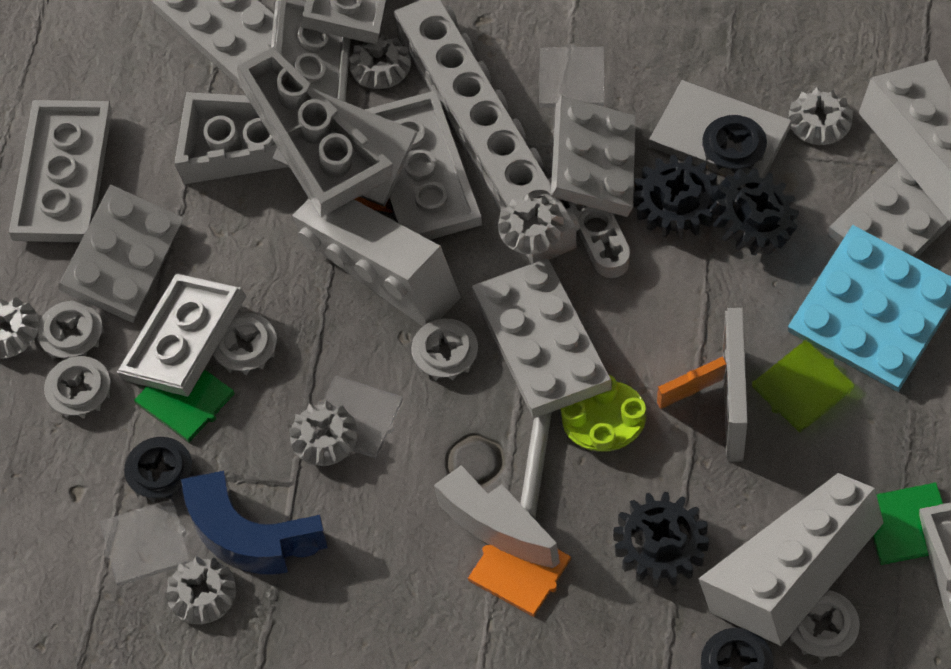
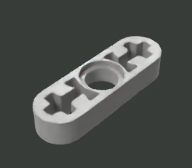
[563,200,630,278]

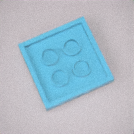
[788,225,951,392]

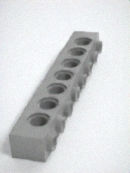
[394,0,580,264]

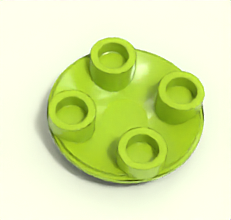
[561,375,647,452]

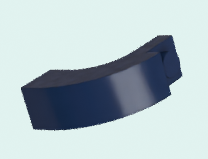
[181,471,328,574]

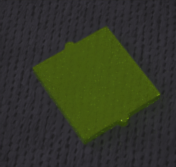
[752,340,855,433]

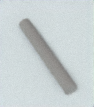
[520,412,552,519]

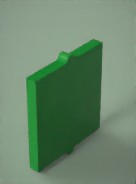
[134,369,235,443]
[872,482,943,565]

